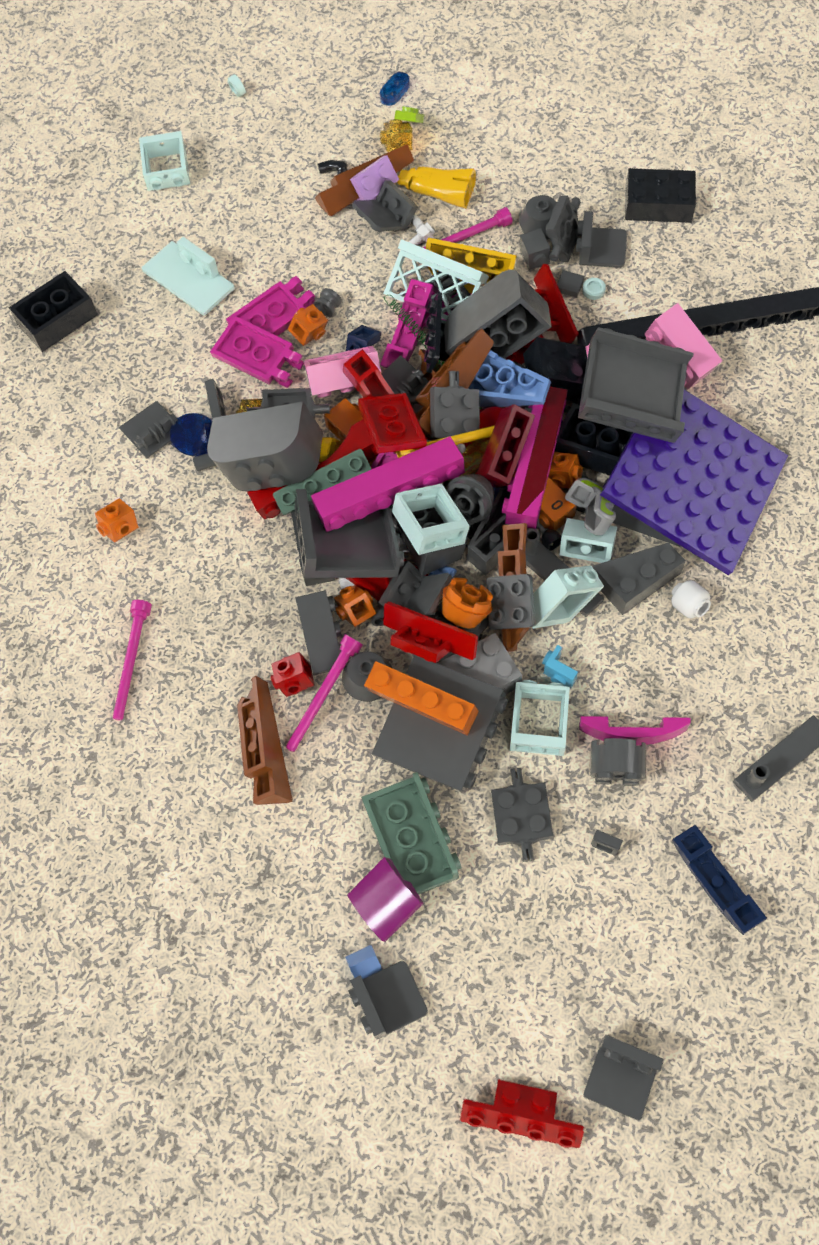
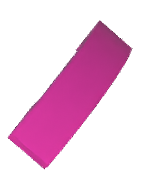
[380,279,434,368]
[579,716,691,745]

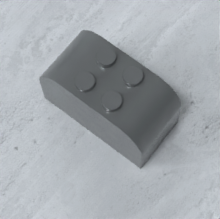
[444,270,551,359]
[207,401,323,491]

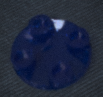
[170,413,212,457]

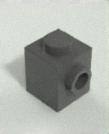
[520,229,550,270]

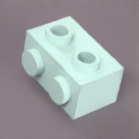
[559,518,617,563]

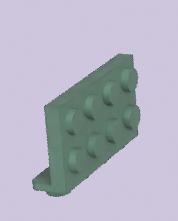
[361,772,462,895]

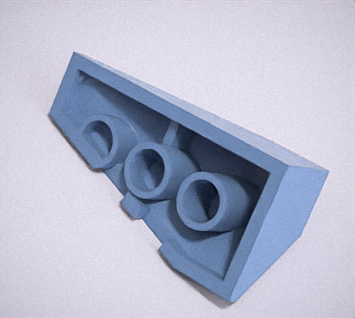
[468,351,551,408]

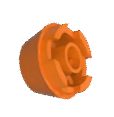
[442,578,493,628]

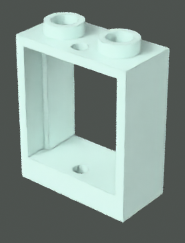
[139,131,190,191]
[392,483,470,555]
[532,565,604,629]
[510,680,570,756]

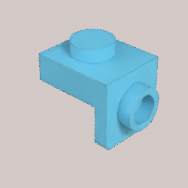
[542,645,578,689]

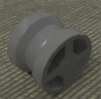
[313,288,342,318]

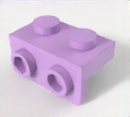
[350,156,399,200]

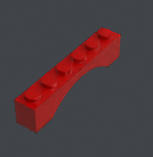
[343,349,433,441]
[247,419,378,520]

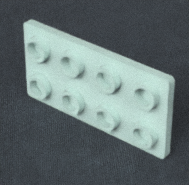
[142,237,235,316]

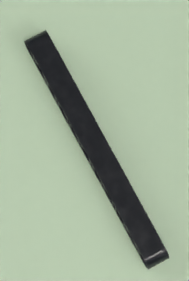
[577,287,819,346]

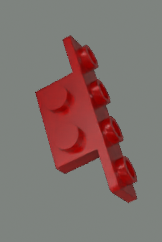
[534,264,578,344]
[383,601,478,663]
[460,1079,584,1148]

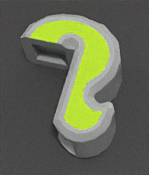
[565,478,616,536]

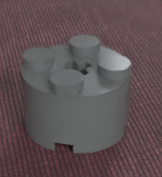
[590,738,646,786]

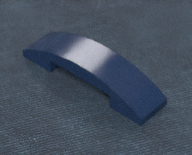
[672,824,767,935]

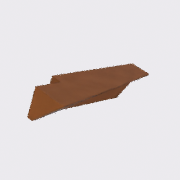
[315,144,414,216]
[415,328,494,440]
[498,523,529,652]
[237,676,293,805]

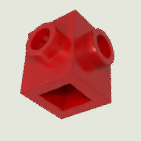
[271,652,315,697]

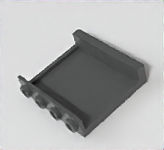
[578,327,694,443]
[294,489,404,578]
[372,655,508,794]

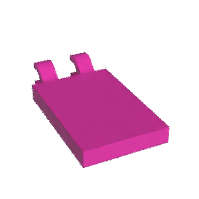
[226,276,315,336]
[210,316,304,388]

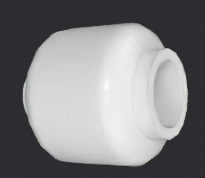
[671,580,711,619]

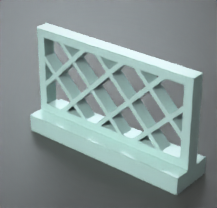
[383,239,489,320]

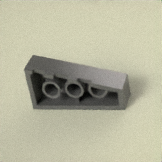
[392,494,468,576]

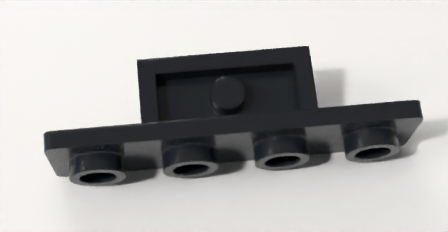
[424,292,450,373]

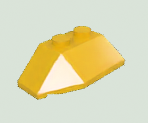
[425,238,517,294]

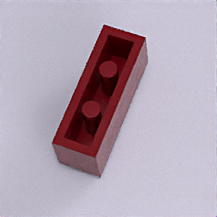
[477,404,535,488]

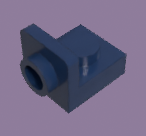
[346,325,382,351]

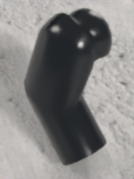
[317,160,348,175]

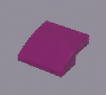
[347,857,424,942]

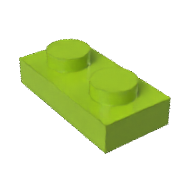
[394,106,424,123]

